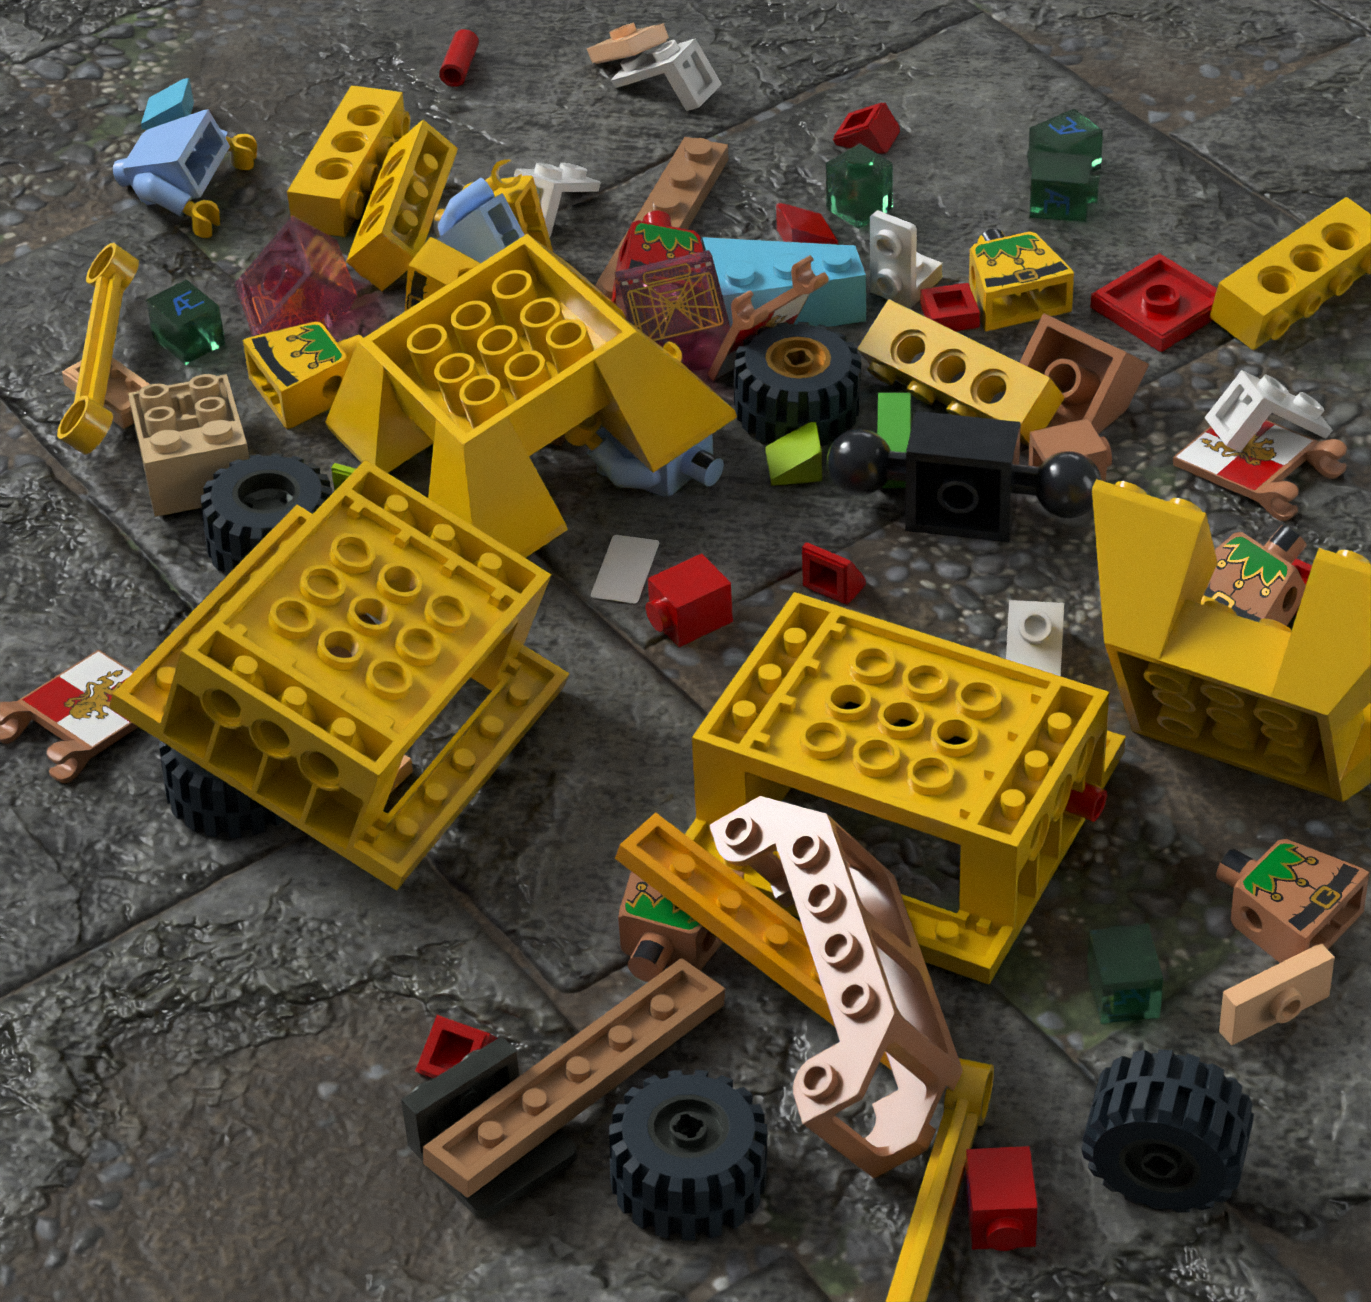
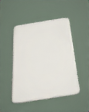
[591,535,659,604]

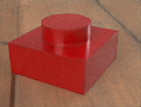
[920,283,980,332]

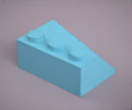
[701,237,866,342]

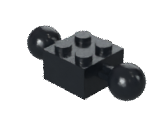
[826,411,1102,542]

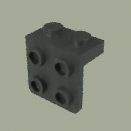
[401,1036,577,1219]

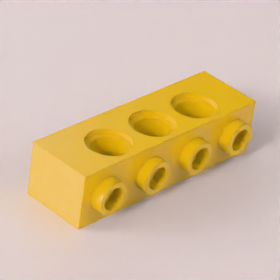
[287,85,410,237]
[346,120,458,291]
[1209,197,1371,351]
[857,299,1065,446]

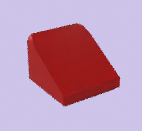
[833,102,900,154]
[776,203,838,245]
[802,542,866,605]
[415,1015,498,1079]

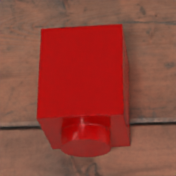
[645,553,733,647]
[965,1146,1038,1251]

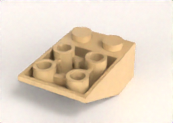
[128,374,250,517]

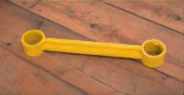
[57,243,139,455]
[886,1058,994,1302]

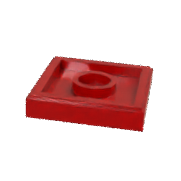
[1090,253,1217,352]

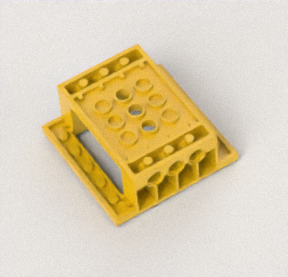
[109,459,570,891]
[685,592,1126,985]

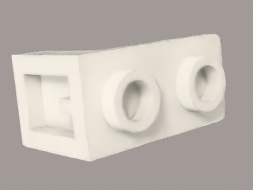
[611,38,722,111]
[514,163,601,238]
[870,211,942,308]
[1205,370,1333,452]
[1006,600,1064,676]

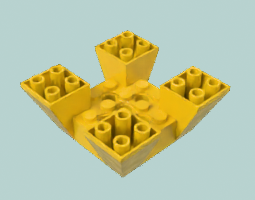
[325,234,737,558]
[1092,479,1371,802]

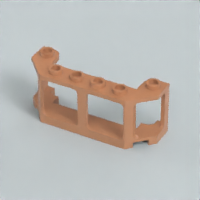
[709,796,963,1178]

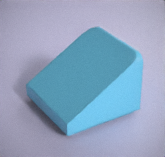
[141,78,194,130]

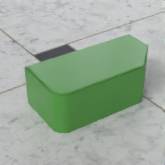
[877,393,911,488]

